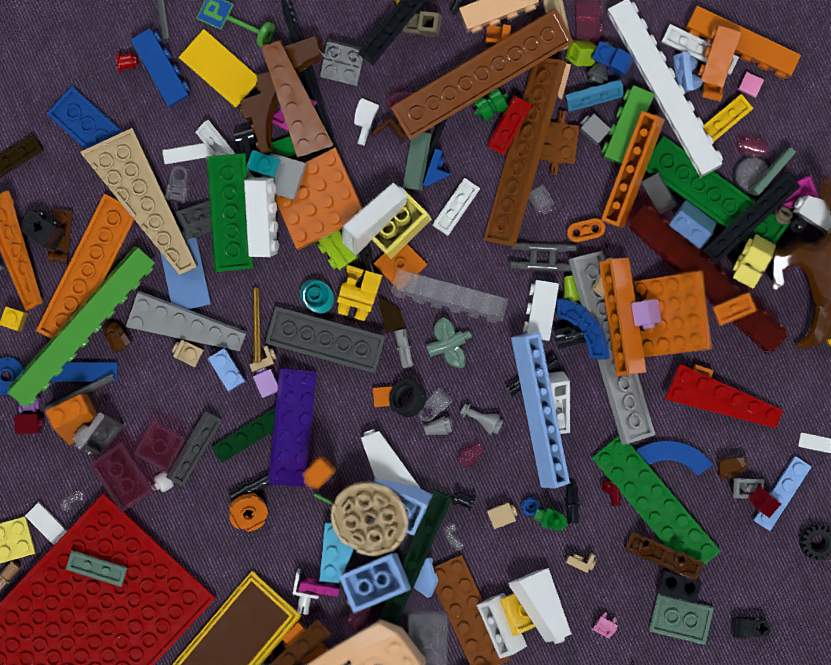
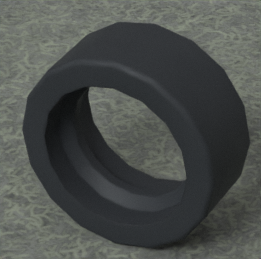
[389,379,427,417]

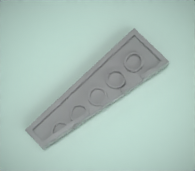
[126,291,247,351]

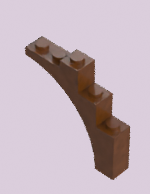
[240,36,326,155]

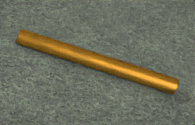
[252,288,261,363]

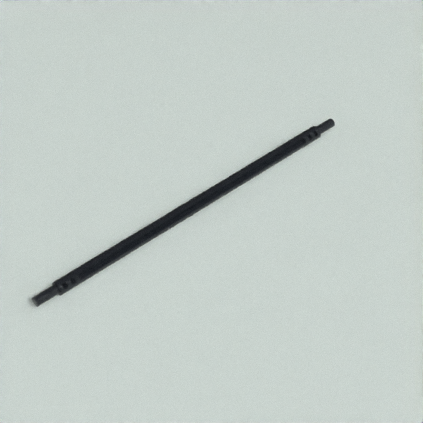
[281,0,375,273]

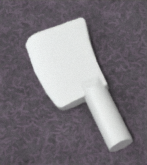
[354,99,379,146]

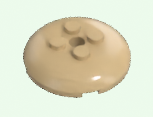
[331,482,408,556]

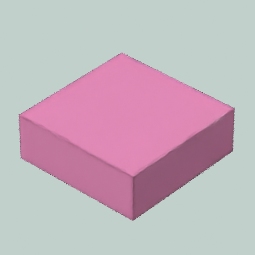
[738,72,764,98]

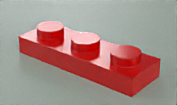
[487,95,532,155]

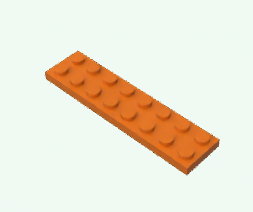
[36,194,135,339]

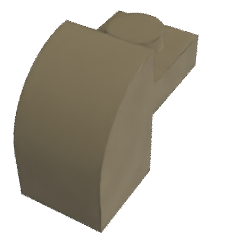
[403,11,442,37]

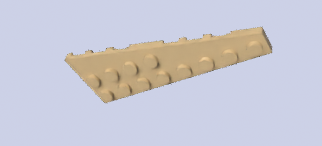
[81,128,197,275]

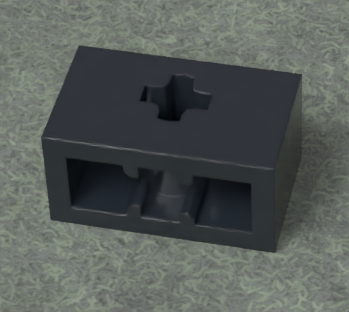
[20,209,66,250]

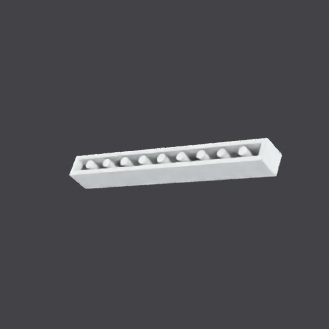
[607,0,723,178]

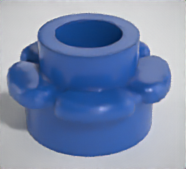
[521,497,540,516]

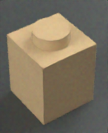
[487,502,518,529]

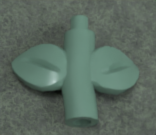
[426,317,472,368]

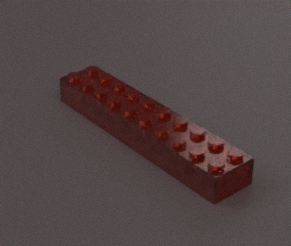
[626,205,788,354]

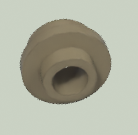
[774,206,793,224]

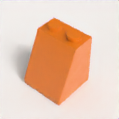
[45,394,98,445]

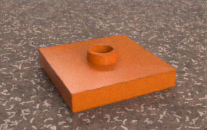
[374,244,427,291]

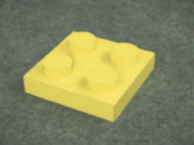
[0,517,36,563]

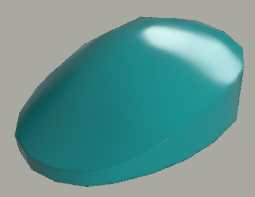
[300,279,334,314]

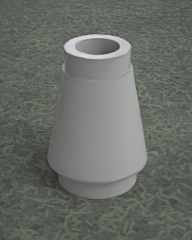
[424,416,453,435]

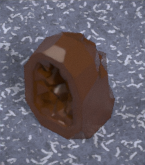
[103,322,132,353]
[717,457,749,479]

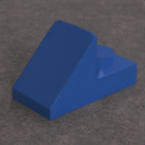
[423,149,451,188]

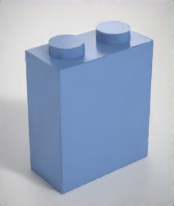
[669,200,717,248]

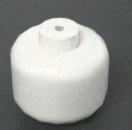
[153,471,174,492]

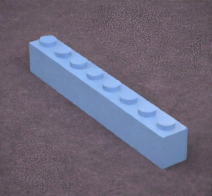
[511,333,570,488]

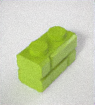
[317,231,358,271]

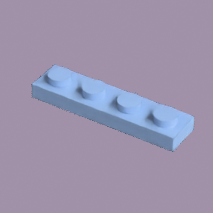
[753,456,811,531]

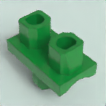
[534,508,568,531]

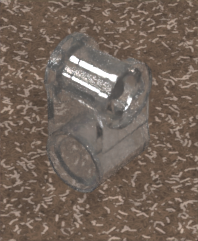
[165,166,190,204]
[419,387,454,422]

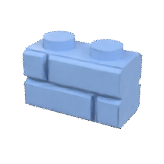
[208,348,246,391]

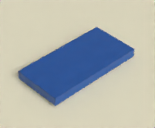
[46,86,123,149]

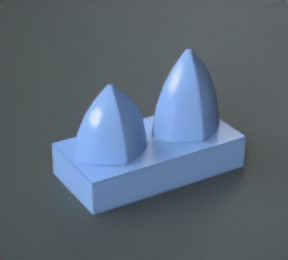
[673,52,704,93]

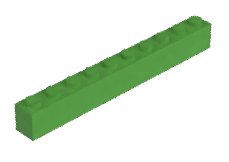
[6,246,155,408]

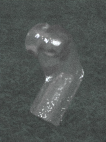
[60,492,84,511]
[443,522,464,551]

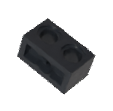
[656,570,702,604]

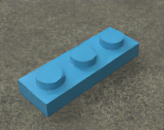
[565,80,624,112]

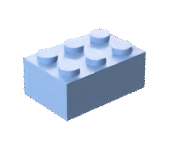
[339,553,411,612]

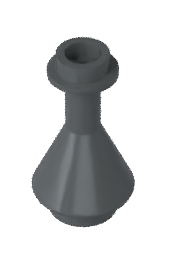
[587,41,614,85]

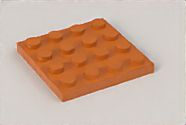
[274,148,363,250]
[634,271,712,357]

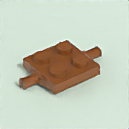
[540,110,580,176]

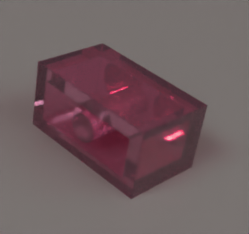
[575,0,603,41]

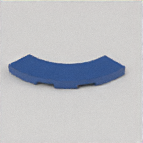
[556,298,610,360]
[635,441,713,476]

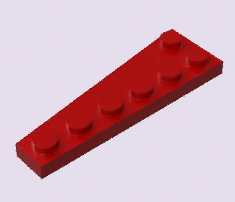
[664,364,783,428]

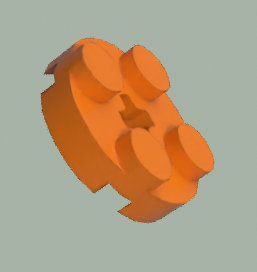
[229,493,268,532]

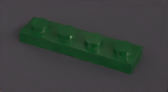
[212,408,276,463]

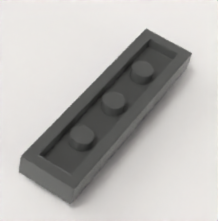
[166,411,222,486]

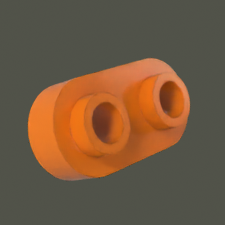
[567,219,605,243]

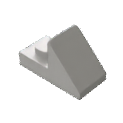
[733,478,764,498]

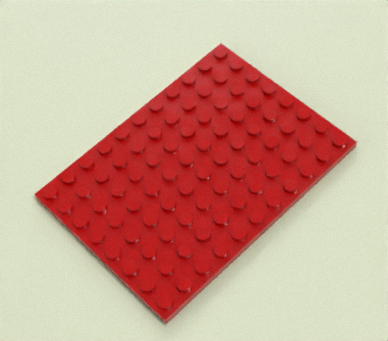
[0,493,216,665]

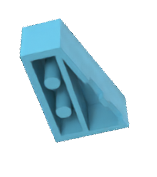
[320,522,354,583]

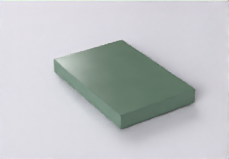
[648,593,714,645]

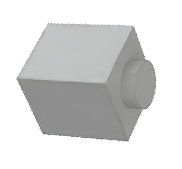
[580,114,611,146]

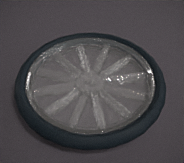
[733,155,773,195]

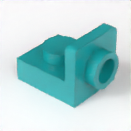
[247,150,281,178]

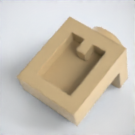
[172,340,204,367]
[250,346,277,372]
[565,553,596,573]

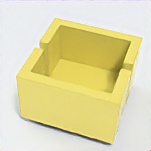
[733,234,776,289]

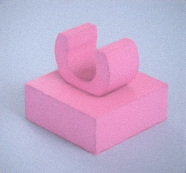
[592,612,618,638]

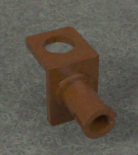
[372,118,406,144]

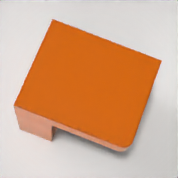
[485,24,511,45]

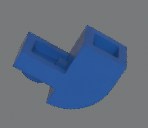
[592,41,634,78]

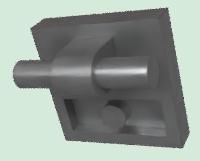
[320,39,363,86]

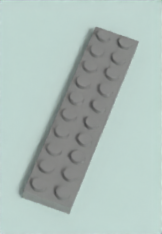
[569,251,655,445]

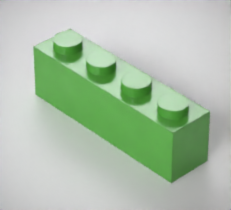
[601,85,654,166]

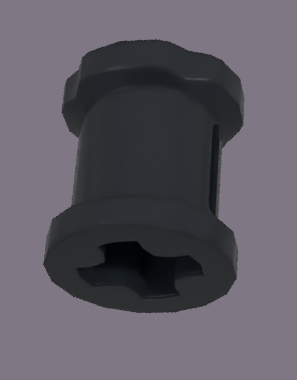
[452,489,476,511]

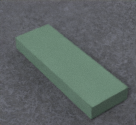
[403,133,431,191]
[749,148,796,196]
[66,550,128,587]

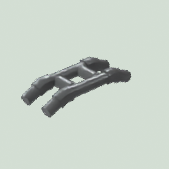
[508,242,578,271]

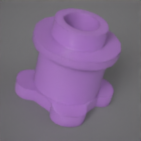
[19,395,41,413]

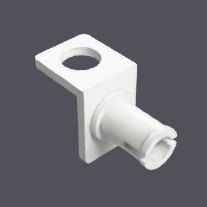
[293,569,320,614]

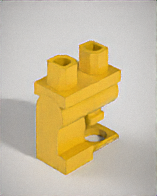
[337,265,383,321]

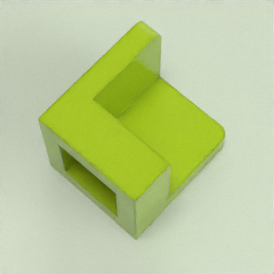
[566,40,597,66]

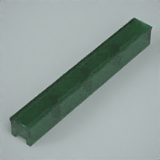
[377,489,452,626]

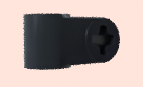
[733,617,771,638]

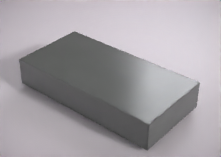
[641,172,677,214]

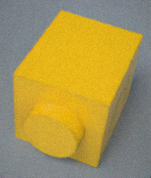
[0,306,28,332]

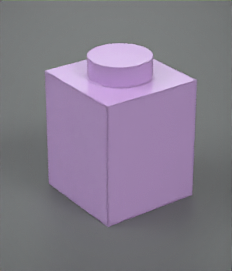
[631,299,662,329]
[253,367,278,398]

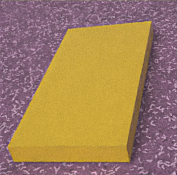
[179,29,258,108]

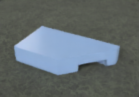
[414,557,438,598]

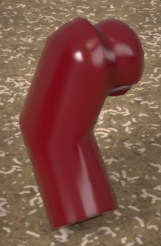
[601,480,621,506]

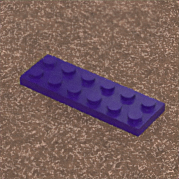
[268,368,317,487]

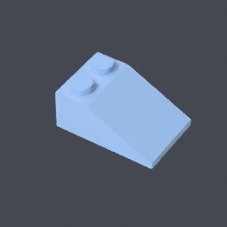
[371,478,433,536]

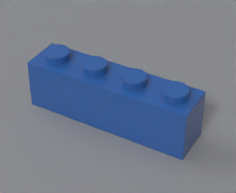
[130,29,191,108]

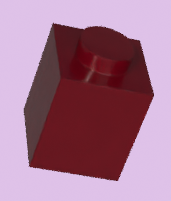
[14,414,44,434]
[747,485,782,518]

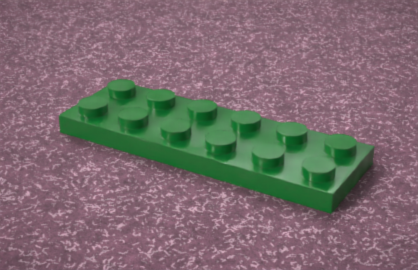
[206,153,253,272]

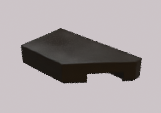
[379,298,404,333]

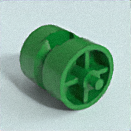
[473,88,508,122]

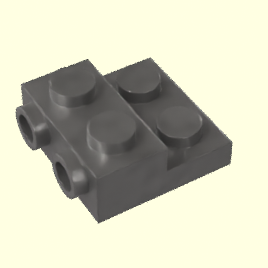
[72,412,124,457]

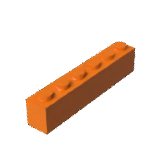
[685,6,801,79]
[601,111,665,228]
[599,258,646,376]

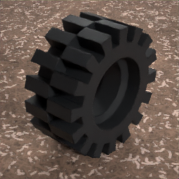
[799,525,831,560]

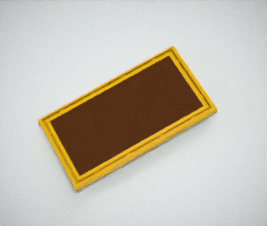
[172,571,302,665]

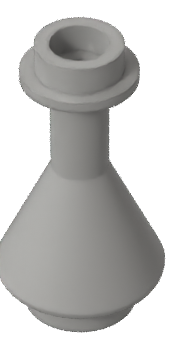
[460,404,504,435]

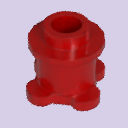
[116,52,138,73]

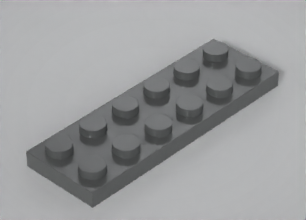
[265,306,386,374]

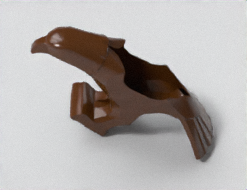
[773,175,831,349]

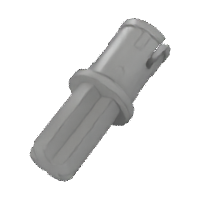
[394,329,413,368]

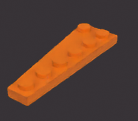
[0,191,42,311]

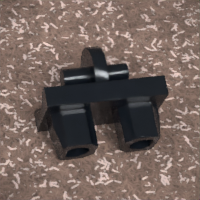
[554,325,586,349]

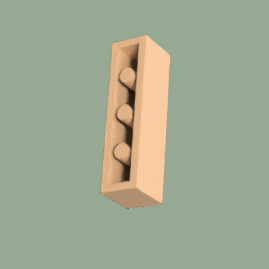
[459,0,539,33]

